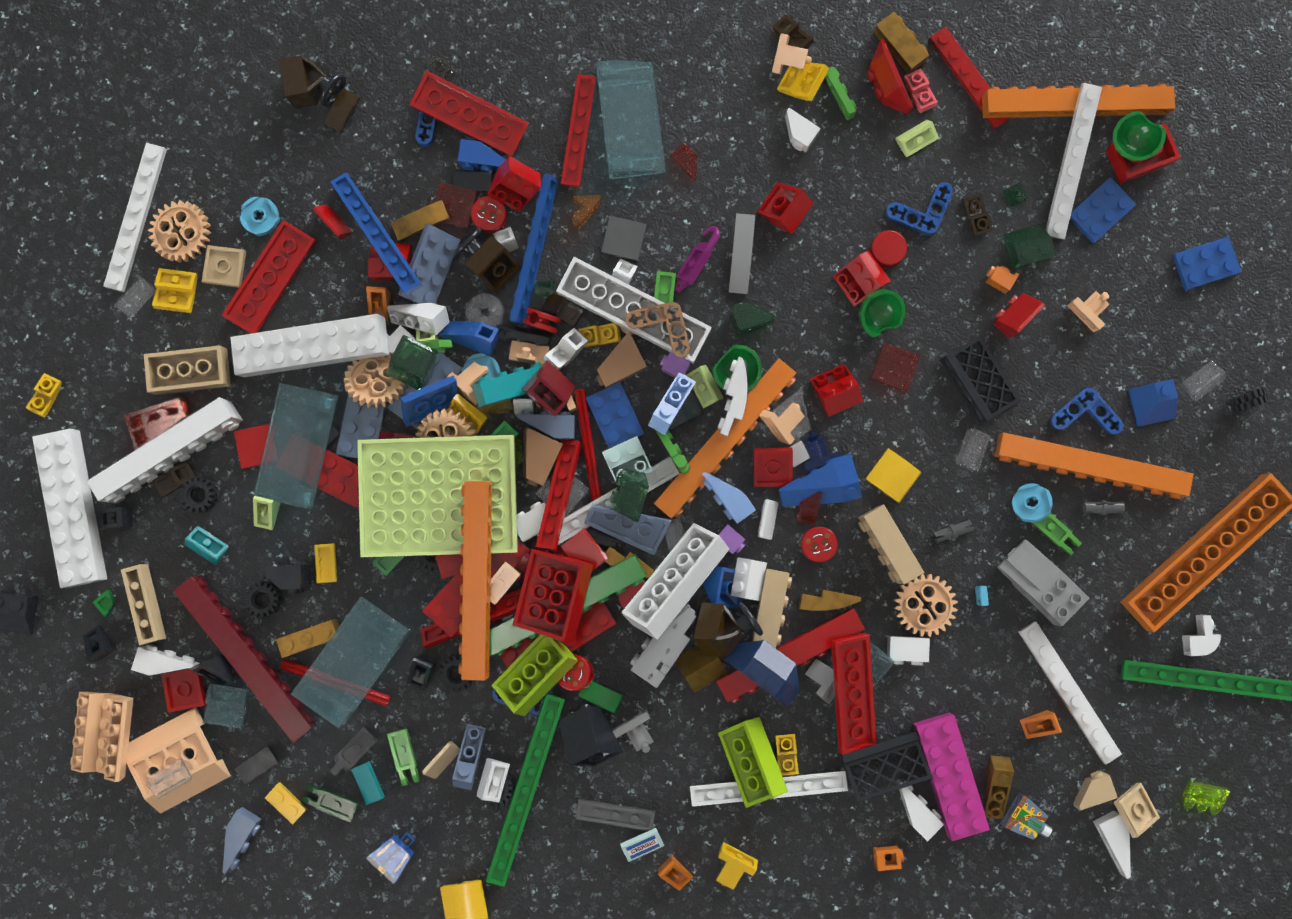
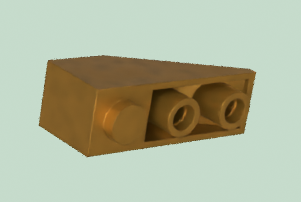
[984,755,1014,819]

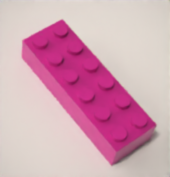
[912,712,990,841]

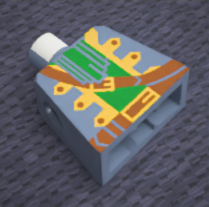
[1000,792,1052,840]

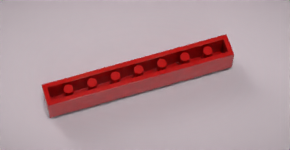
[716,608,865,703]

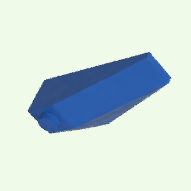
[779,454,862,507]

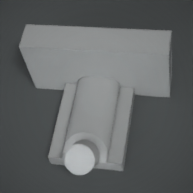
[805,659,835,704]
[613,709,654,753]

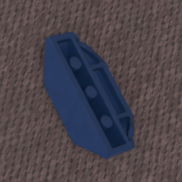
[725,640,800,706]

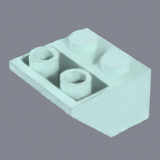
[602,436,653,487]

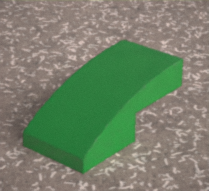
[578,680,624,713]

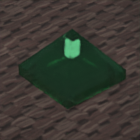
[1003,182,1028,207]
[535,281,555,298]

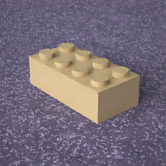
[144,346,231,395]
[858,505,924,585]

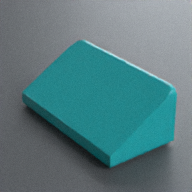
[185,525,229,565]
[351,761,385,805]

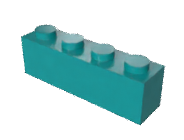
[472,362,541,407]

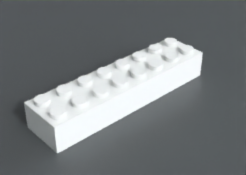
[556,257,712,364]
[230,314,389,377]
[86,397,243,504]
[32,429,107,588]

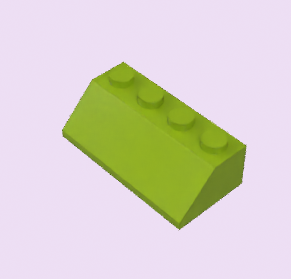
[491,634,578,716]
[718,717,788,808]

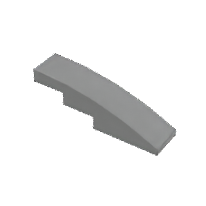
[729,213,755,294]

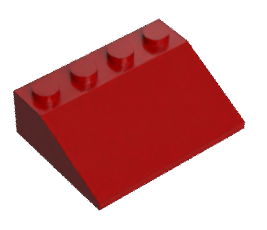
[513,549,594,642]

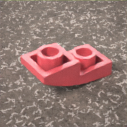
[904,69,938,113]

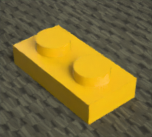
[265,782,308,825]

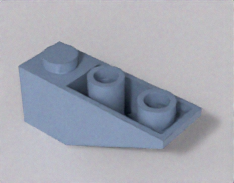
[517,411,575,440]
[452,724,486,791]
[223,807,262,874]

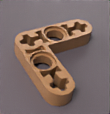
[626,302,690,358]

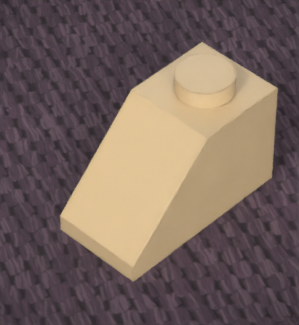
[1073,771,1118,810]

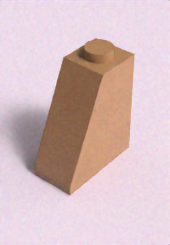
[596,333,647,388]
[523,427,563,487]

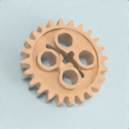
[148,200,211,263]
[344,355,408,408]
[416,409,476,438]
[893,574,958,637]

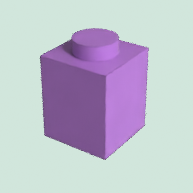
[660,352,691,378]
[718,524,745,554]

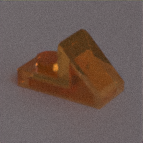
[571,195,603,230]

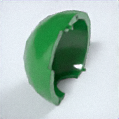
[1113,111,1166,161]
[859,289,905,338]
[712,344,762,392]

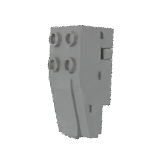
[997,539,1089,626]
[630,605,696,688]

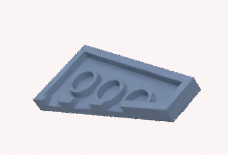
[584,504,671,555]

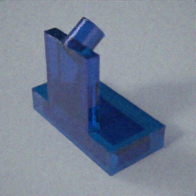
[802,431,843,472]

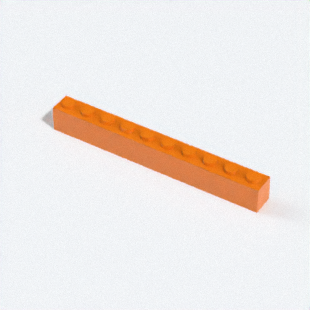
[982,84,1175,118]
[654,358,796,519]
[994,432,1194,500]
[459,481,492,681]

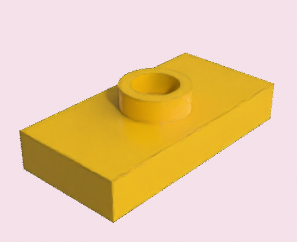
[314,543,337,583]

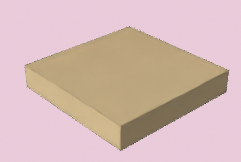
[202,245,246,288]
[1113,783,1160,838]

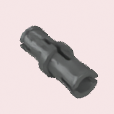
[1082,500,1125,515]
[933,519,974,544]

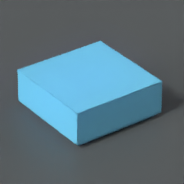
[975,586,989,606]

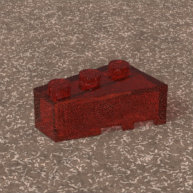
[123,397,192,450]

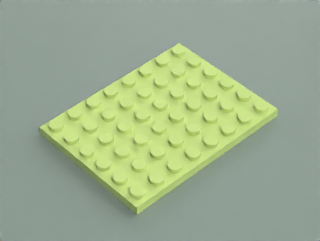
[358,435,518,557]

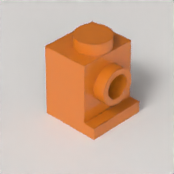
[986,266,1019,294]
[873,845,904,871]

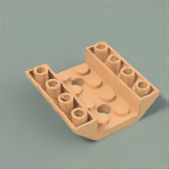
[70,692,133,782]
[127,707,231,814]

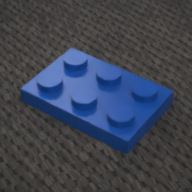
[1070,177,1137,244]
[1172,236,1242,291]
[401,376,458,427]
[586,382,644,449]

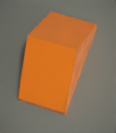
[366,286,391,321]
[1020,710,1062,739]
[658,855,693,891]

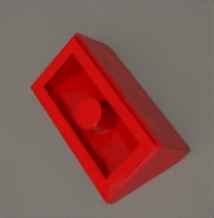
[313,205,352,241]

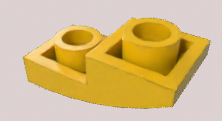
[578,323,621,348]
[26,373,62,418]
[775,734,799,776]

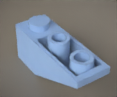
[648,372,695,435]
[702,472,756,524]

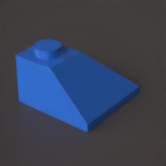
[1128,379,1178,427]
[702,566,743,609]

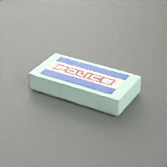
[620,828,664,862]

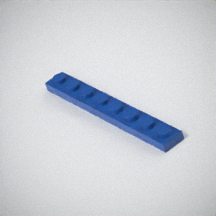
[331,172,423,297]
[510,174,559,326]

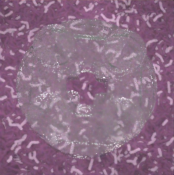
[465,293,504,328]

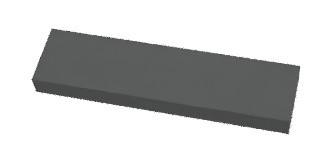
[575,798,655,831]

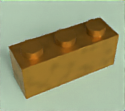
[874,12,929,74]
[276,619,343,658]

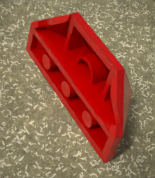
[867,38,914,114]

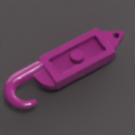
[676,226,720,293]

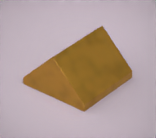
[676,645,727,693]

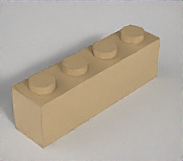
[121,564,166,645]
[752,569,792,648]

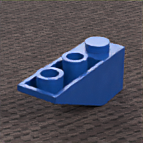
[458,139,506,173]
[437,321,499,356]

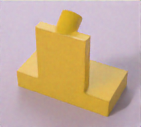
[716,842,758,890]

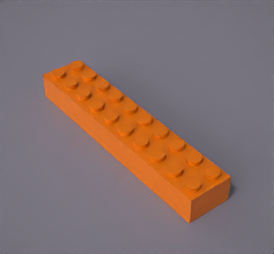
[1120,473,1292,632]

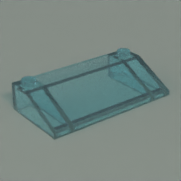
[596,60,666,179]
[254,383,338,509]
[291,597,412,728]

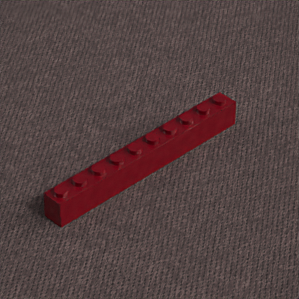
[173,576,316,743]

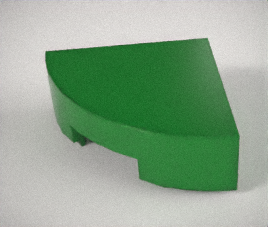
[92,590,114,617]

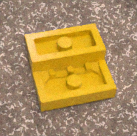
[777,63,829,101]
[152,268,197,313]
[446,394,487,436]
[866,448,921,503]
[440,880,488,919]

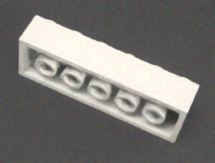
[621,523,729,640]

